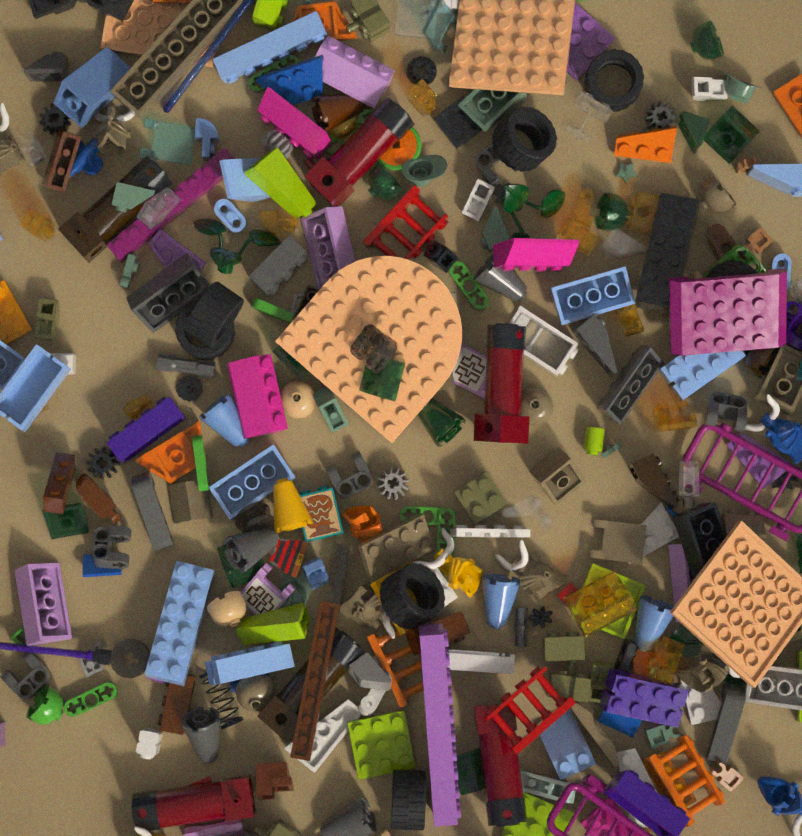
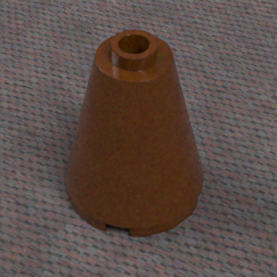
[311,94,366,132]

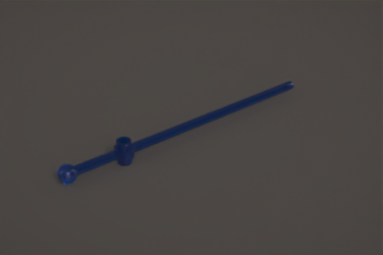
[163,0,254,113]

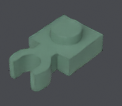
[120,254,140,289]
[644,724,682,749]

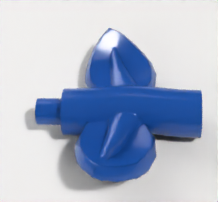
[70,138,105,177]

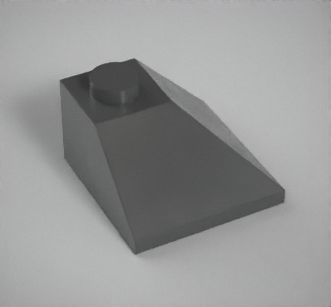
[24,52,68,82]

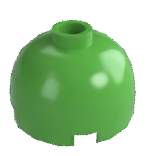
[26,685,63,725]

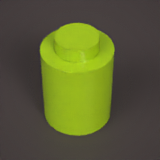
[583,427,605,456]

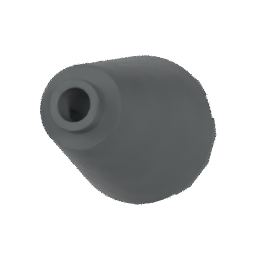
[473,254,527,302]
[223,528,279,573]
[181,707,220,763]
[320,796,377,836]

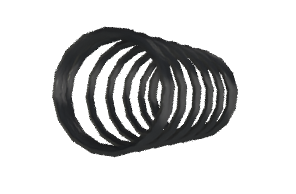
[199,672,244,730]

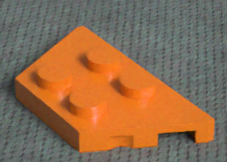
[291,1,357,44]
[135,421,202,484]

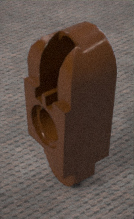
[706,224,746,261]
[76,473,121,523]

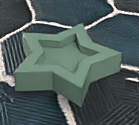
[615,163,638,184]
[601,443,622,459]

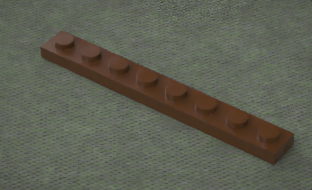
[290,601,340,761]

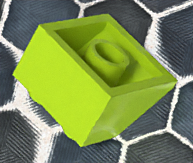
[252,0,289,31]

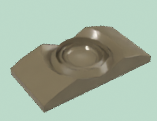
[570,703,619,767]

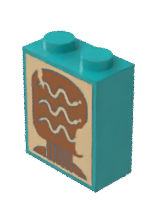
[298,485,344,542]

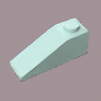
[520,770,576,804]

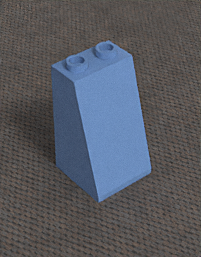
[54,47,131,128]

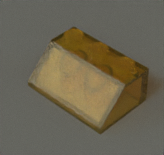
[564,571,637,637]

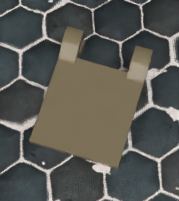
[589,519,646,564]

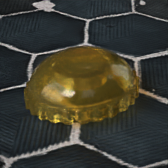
[328,116,358,138]

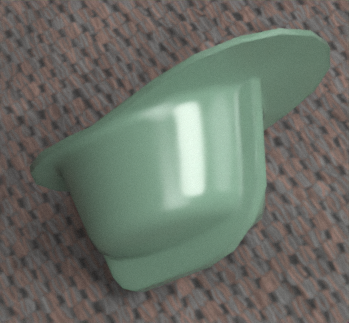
[719,70,761,103]
[402,155,447,187]
[278,571,311,609]

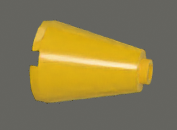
[273,478,313,533]

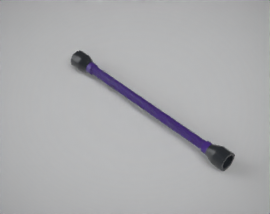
[0,642,112,665]

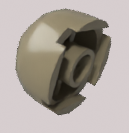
[700,174,736,213]
[521,387,553,426]
[235,675,275,712]

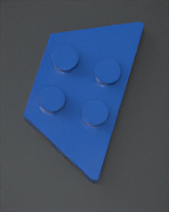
[256,54,324,105]

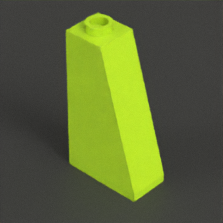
[244,147,317,219]
[236,602,311,645]

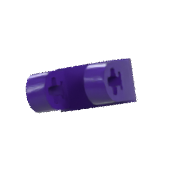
[786,301,802,350]

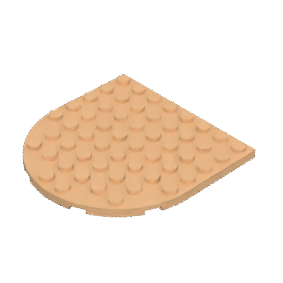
[275,256,462,443]

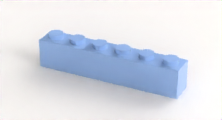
[213,11,328,84]

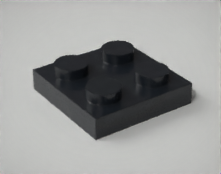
[433,96,482,150]

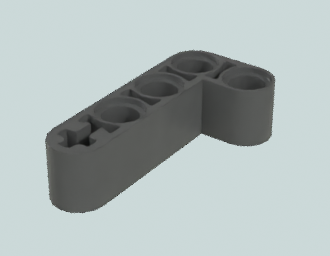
[131,471,174,551]
[706,682,746,764]

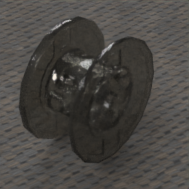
[235,502,274,533]
[110,639,150,678]

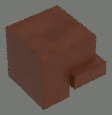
[255,762,294,800]

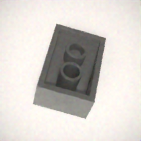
[574,315,617,378]

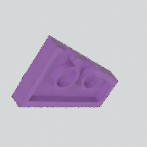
[149,229,206,269]
[726,432,793,489]

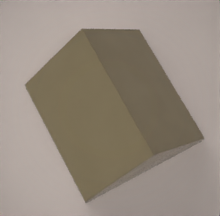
[168,480,213,524]

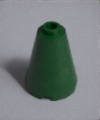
[417,398,466,447]

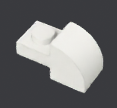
[691,77,728,101]
[462,179,495,221]

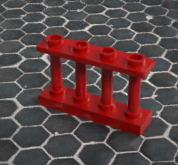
[363,185,449,260]
[483,666,576,755]

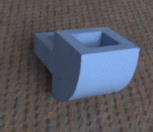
[195,118,219,160]
[301,557,330,590]

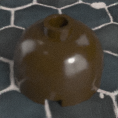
[744,347,780,379]

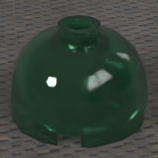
[690,21,724,60]
[368,162,404,201]
[595,193,630,231]

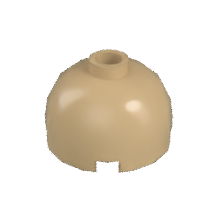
[280,380,316,419]
[207,591,247,628]

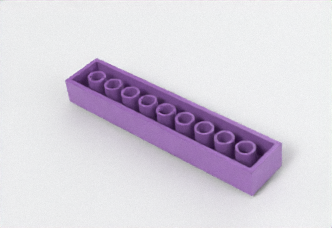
[419,623,461,827]

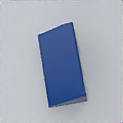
[82,554,122,577]
[597,710,642,738]

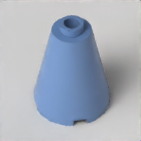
[199,393,250,447]
[481,574,520,629]
[634,595,674,652]

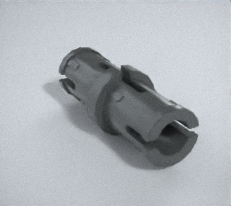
[514,607,529,647]

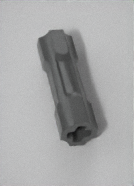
[156,353,216,379]

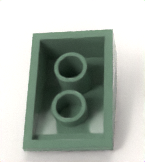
[458,89,528,132]

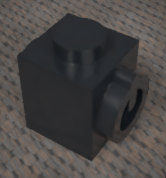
[423,241,458,273]

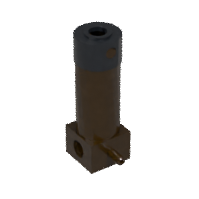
[58,155,172,263]
[257,627,365,742]

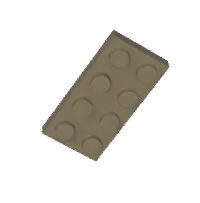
[358,514,435,582]

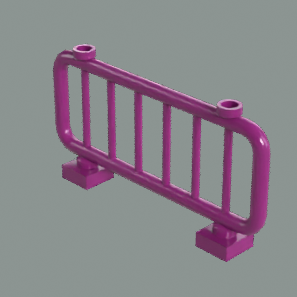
[682,423,802,541]
[547,774,653,836]

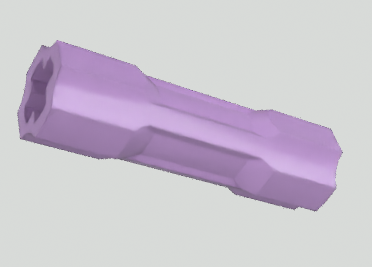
[183,819,244,836]

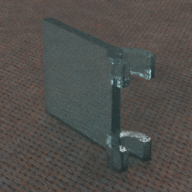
[422,0,458,54]
[140,118,195,165]

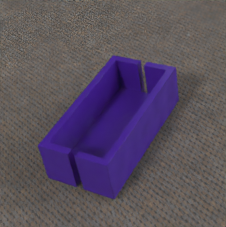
[107,397,187,464]
[599,668,689,728]
[603,770,690,836]

